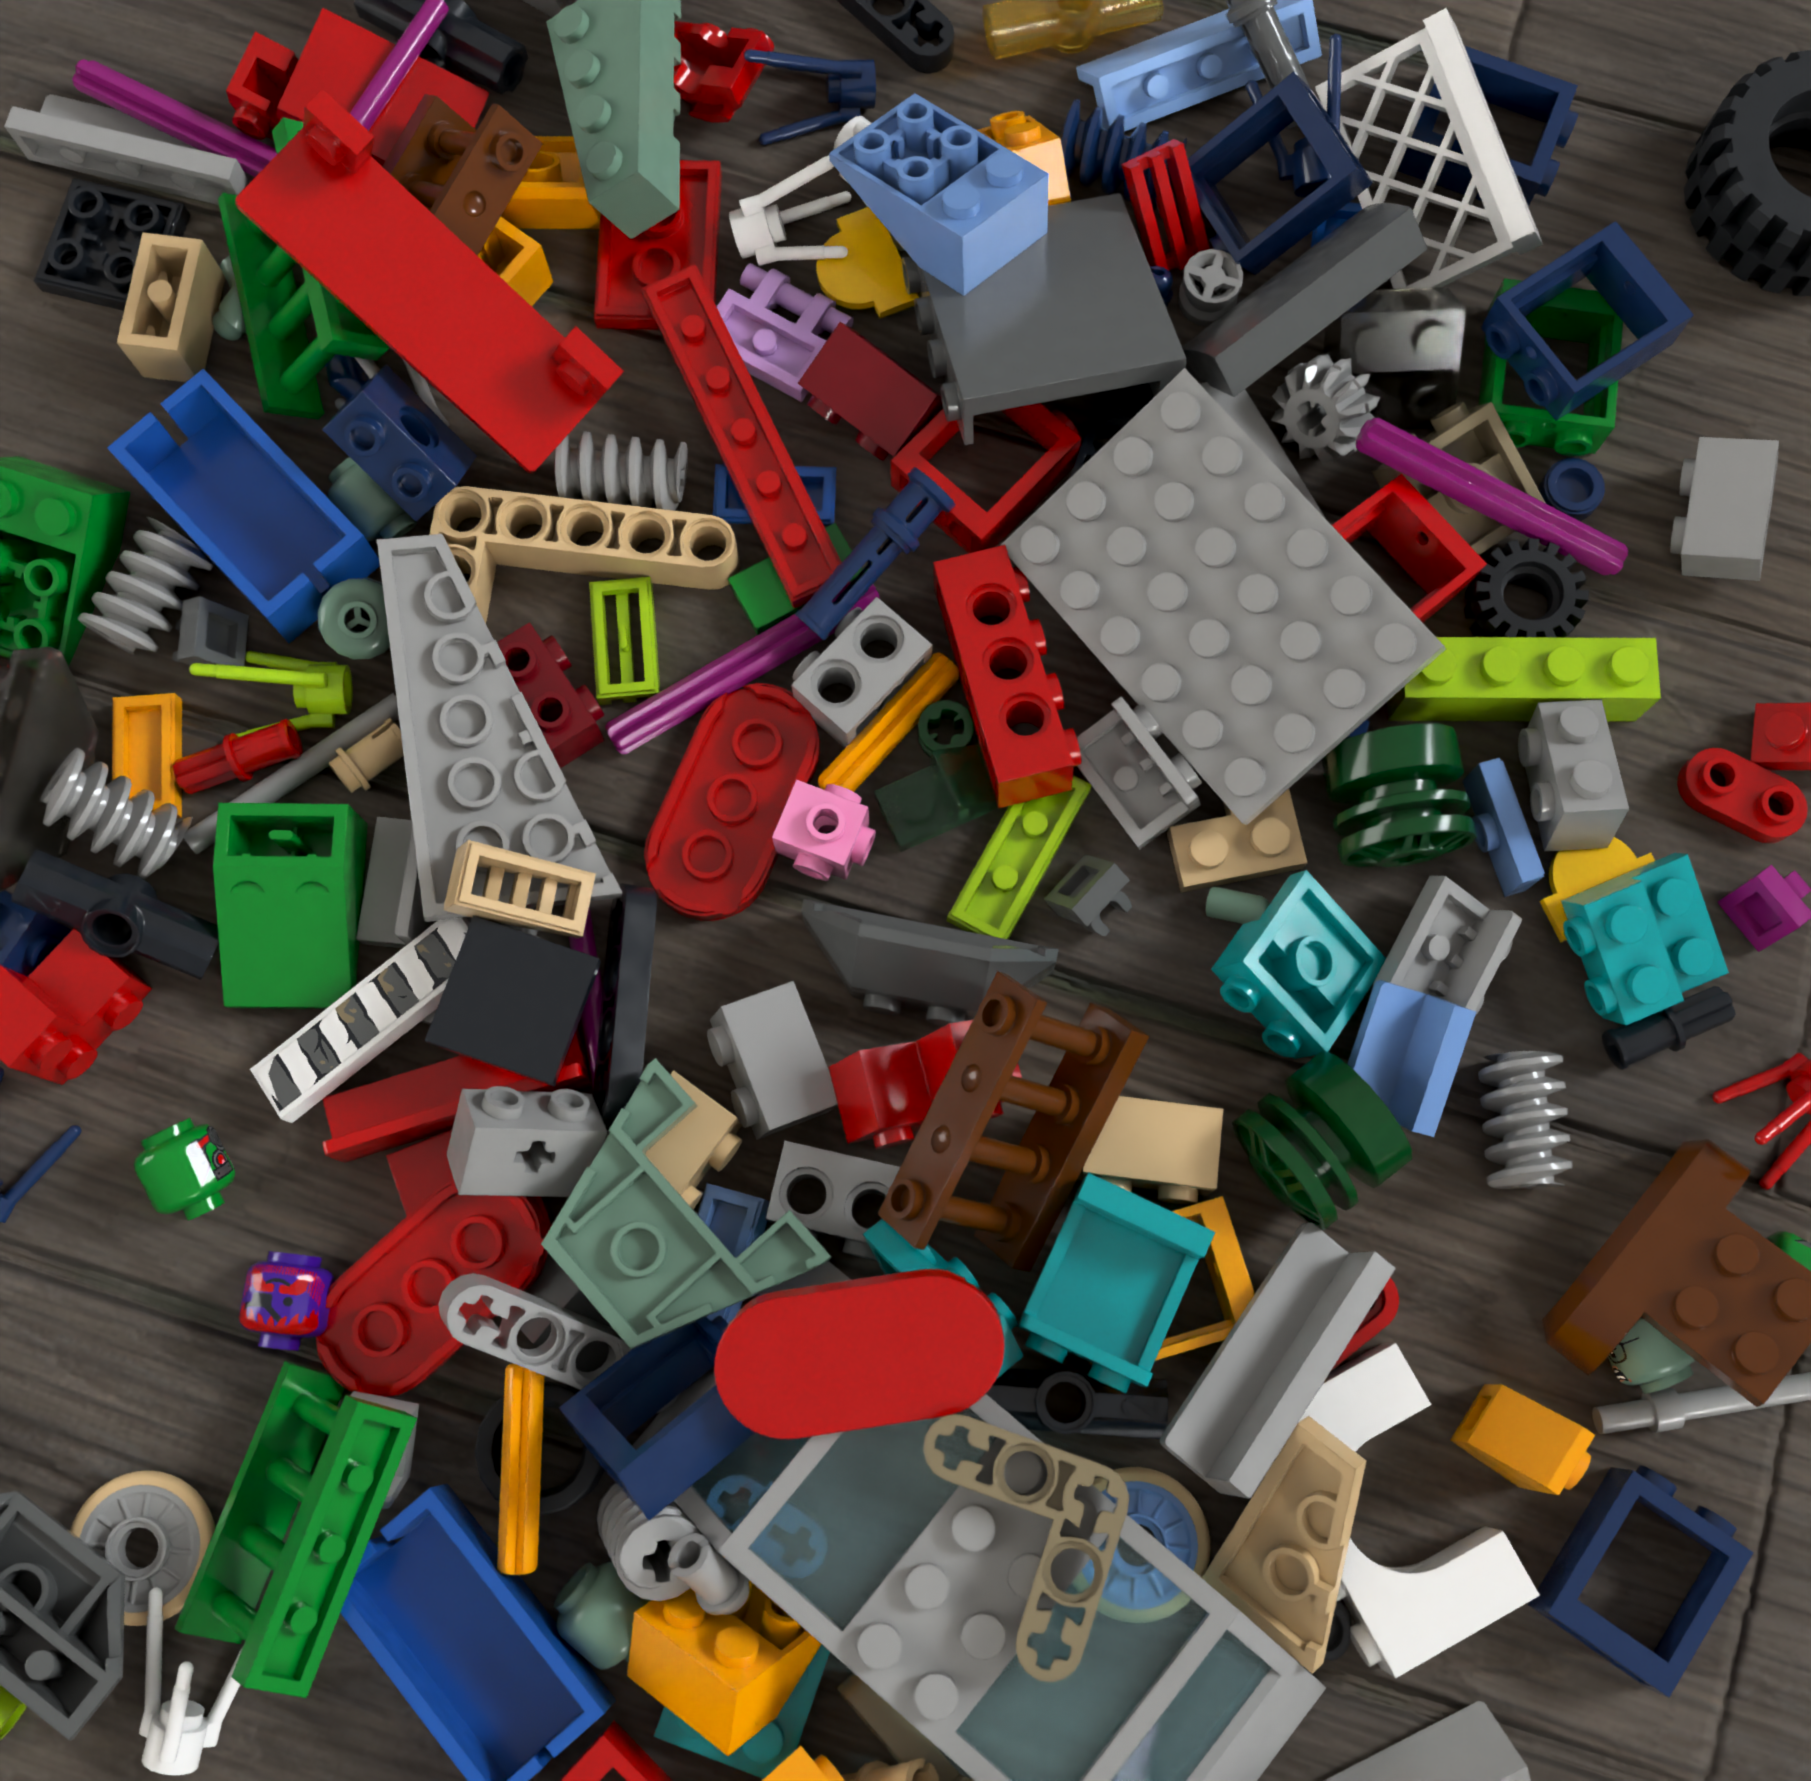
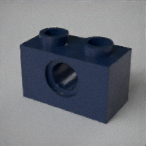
[322,364,477,521]

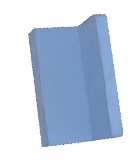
[1347,980,1476,1137]

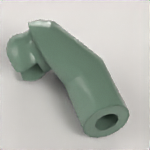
[1206,886,1270,924]

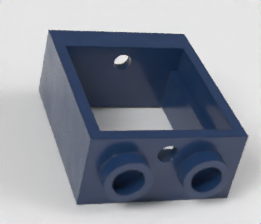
[1397,46,1579,207]
[1188,72,1373,275]
[1481,221,1694,421]
[559,1315,756,1521]
[1528,1465,1754,1698]

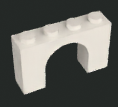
[1264,1343,1540,1678]

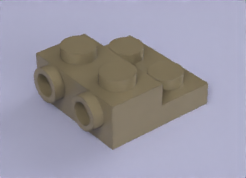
[1372,401,1545,555]

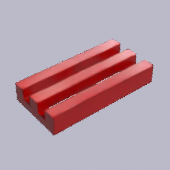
[1121,139,1210,271]

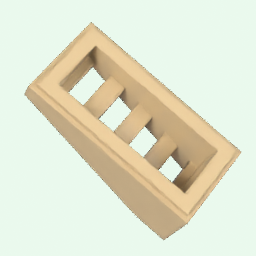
[444,840,596,938]

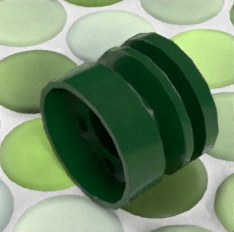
[1321,723,1477,867]
[1232,1051,1412,1230]

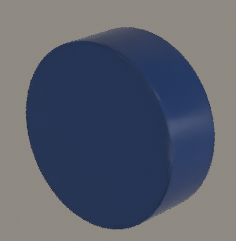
[1538,458,1605,521]

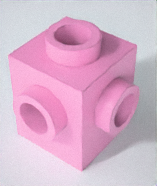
[772,779,876,881]

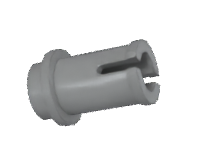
[668,1533,750,1615]

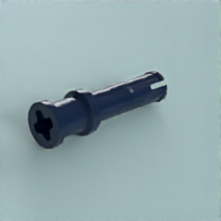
[795,467,956,641]

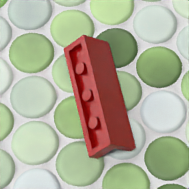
[322,1029,592,1163]

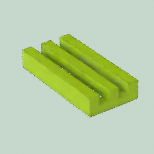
[589,577,660,705]

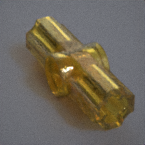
[982,0,1164,60]

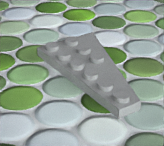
[377,534,623,922]

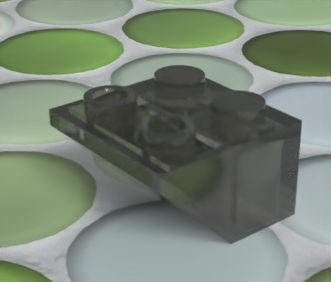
[1324,287,1466,430]

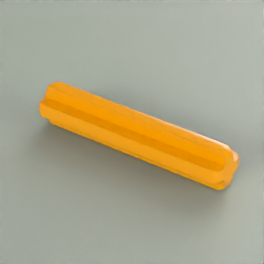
[818,652,959,792]
[497,1363,545,1575]

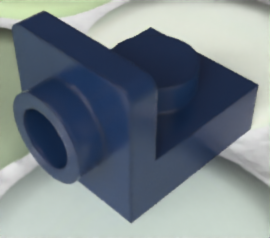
[0,887,72,977]

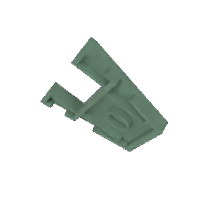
[541,1058,832,1349]

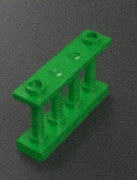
[218,117,389,420]
[175,1361,417,1698]

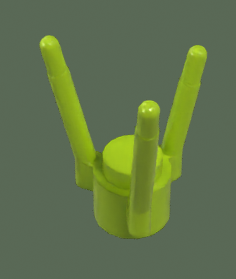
[189,651,353,737]

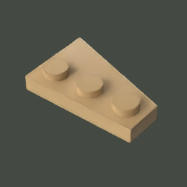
[1202,1416,1366,1674]

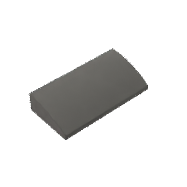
[1182,203,1427,397]

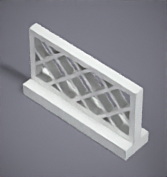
[1315,8,1543,306]

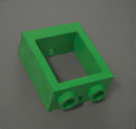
[1479,278,1623,456]

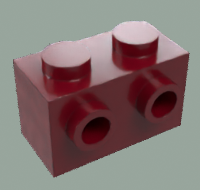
[798,322,943,461]
[497,622,605,768]

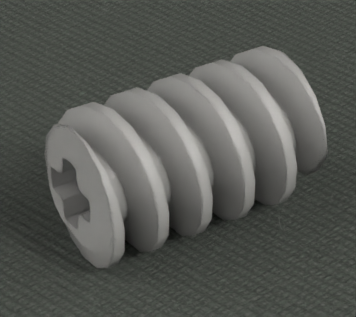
[554,431,688,511]
[77,516,213,655]
[39,748,193,879]
[1478,1051,1573,1189]
[596,1483,700,1601]

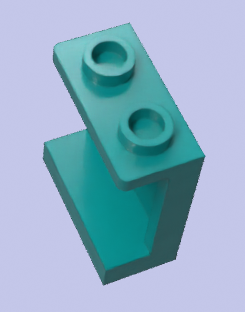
[1017,1172,1215,1394]

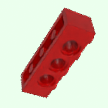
[933,545,1082,809]

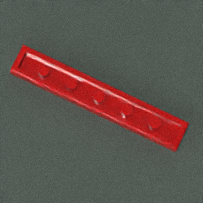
[640,264,849,609]

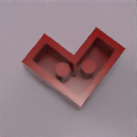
[0,928,153,1085]
[829,1020,1022,1150]

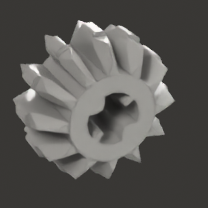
[1271,354,1381,464]

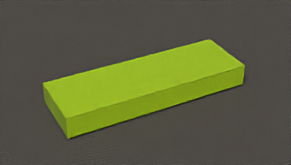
[947,775,1092,940]

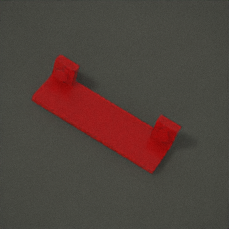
[235,88,624,473]

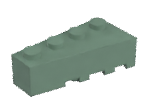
[546,0,681,239]

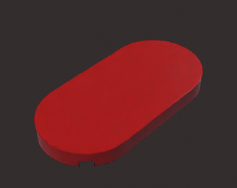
[644,683,820,921]
[316,1180,548,1397]
[714,1269,1004,1439]

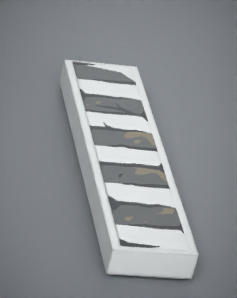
[250,917,470,1123]

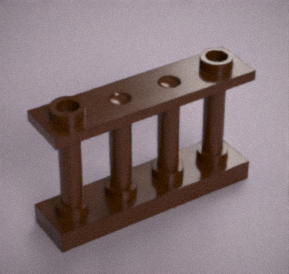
[382,94,543,256]
[878,971,1149,1272]

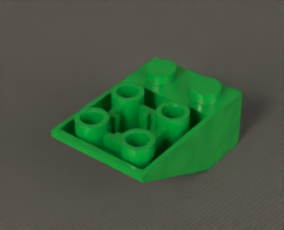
[0,456,131,675]
[213,803,368,1009]

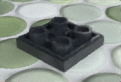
[34,178,191,311]
[425,915,601,1087]

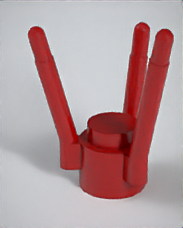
[1712,1052,1811,1190]

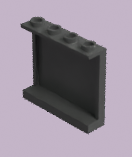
[902,193,1186,445]

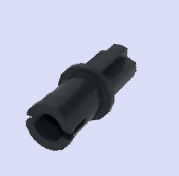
[1602,986,1736,1070]

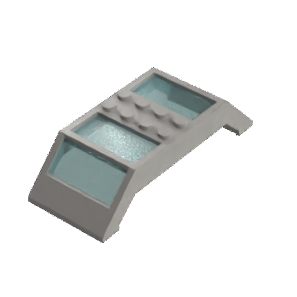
[632,1261,1327,1781]

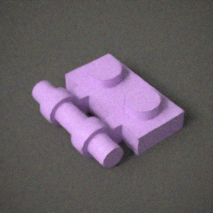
[717,263,853,402]

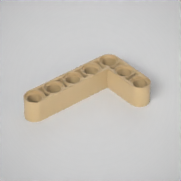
[430,486,740,623]

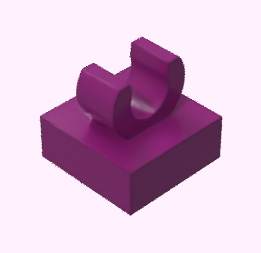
[1717,864,1811,952]

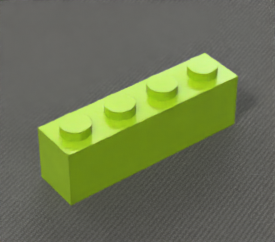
[1387,637,1661,722]

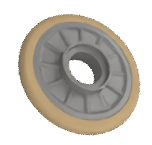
[70,1471,215,1626]

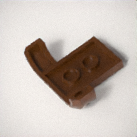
[1542,1139,1811,1407]

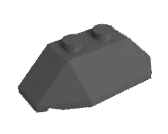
[801,899,1059,1026]
[0,1491,125,1740]

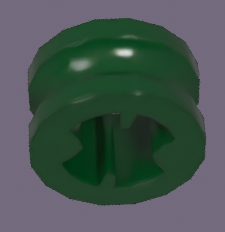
[918,700,974,762]

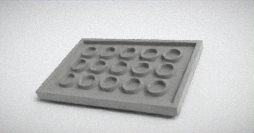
[1000,368,1446,825]

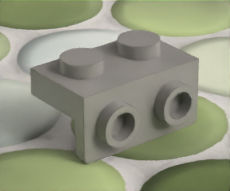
[1077,696,1202,850]
[1373,876,1522,1014]

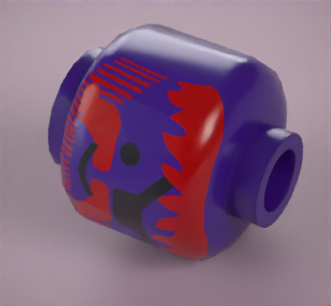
[239,1251,335,1351]

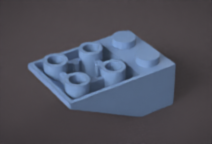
[829,93,1049,296]

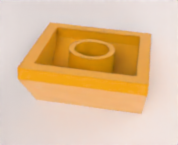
[501,136,600,229]

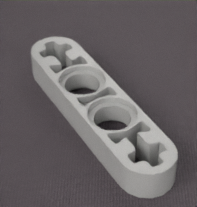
[439,1273,680,1413]

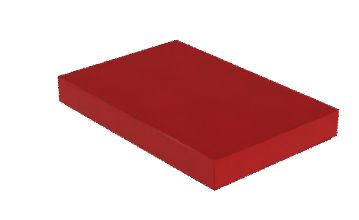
[276,8,490,166]
[594,160,722,330]

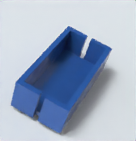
[107,369,380,644]
[340,1483,616,1781]

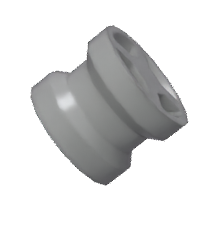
[1178,249,1243,327]

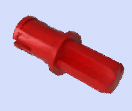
[172,718,303,794]

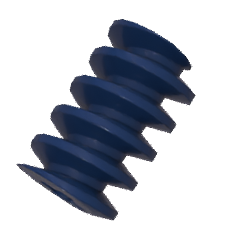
[1060,99,1187,211]

